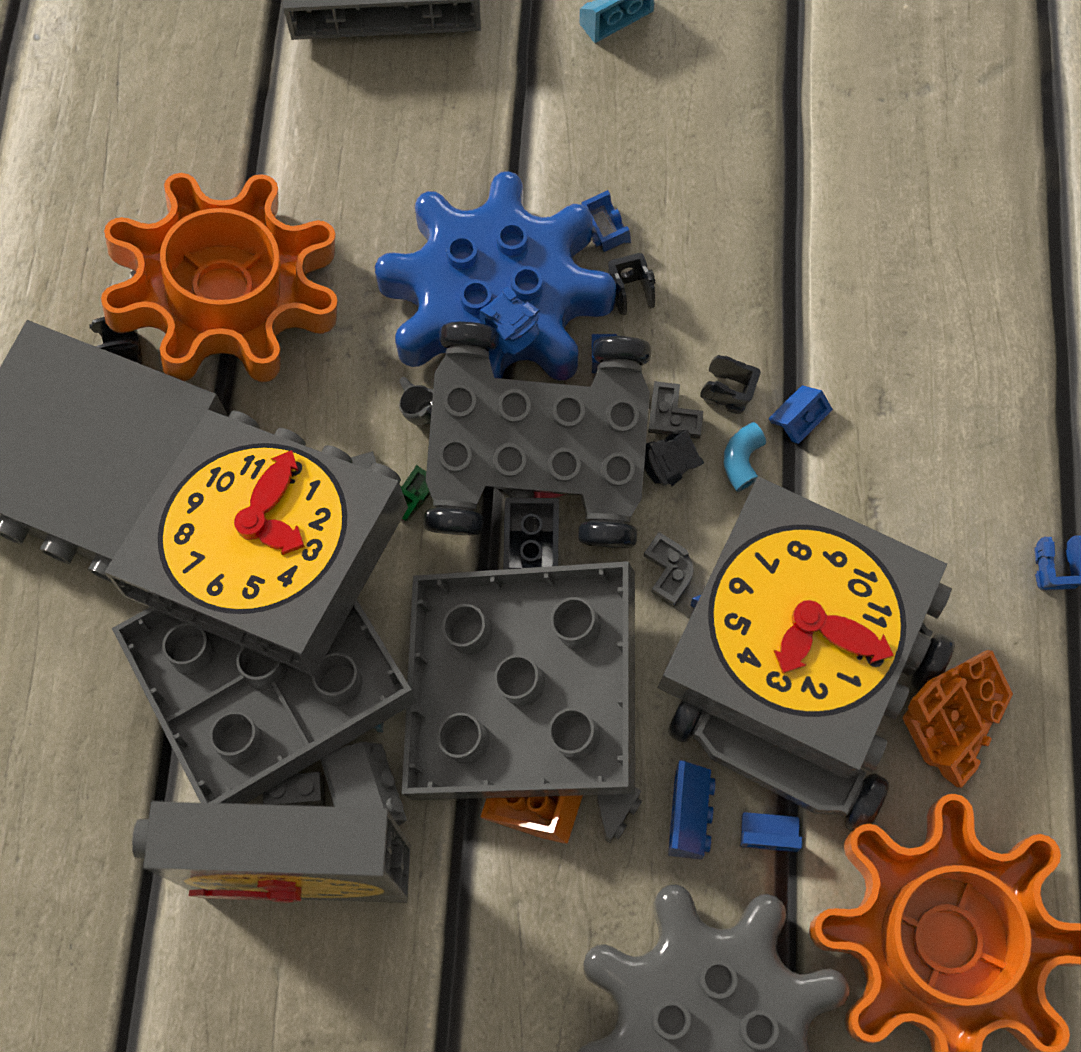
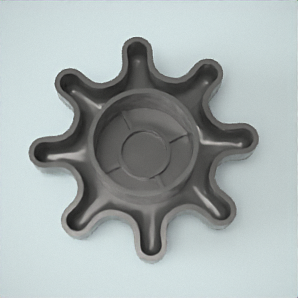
[578,884,850,1052]

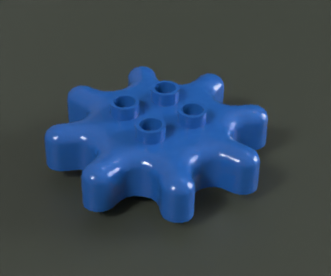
[375,171,616,381]

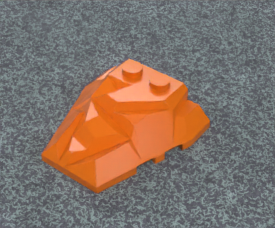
[903,650,1013,788]

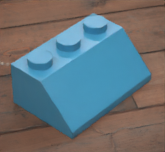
[579,0,655,43]

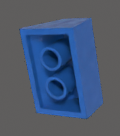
[668,761,716,860]

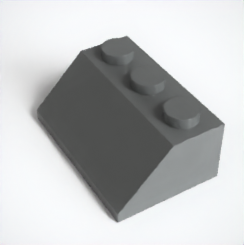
[320,742,407,826]

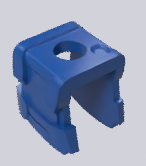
[479,287,540,356]
[1034,535,1081,591]

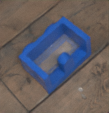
[581,190,631,252]

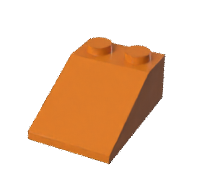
[480,795,583,844]

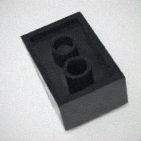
[503,498,559,570]

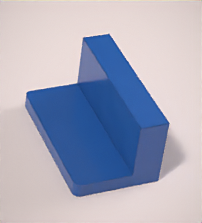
[769,386,833,444]
[740,812,802,852]

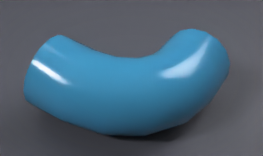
[724,422,766,492]

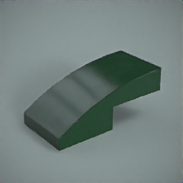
[401,465,430,522]

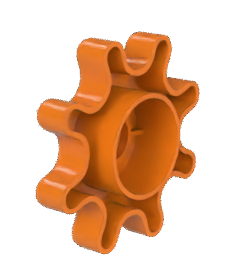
[101,173,337,382]
[809,794,1081,1052]

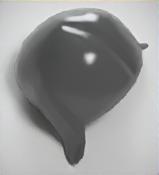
[399,377,433,425]

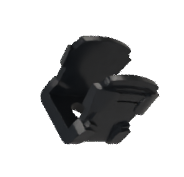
[608,253,655,316]
[89,317,143,365]
[700,355,761,414]
[644,430,704,487]

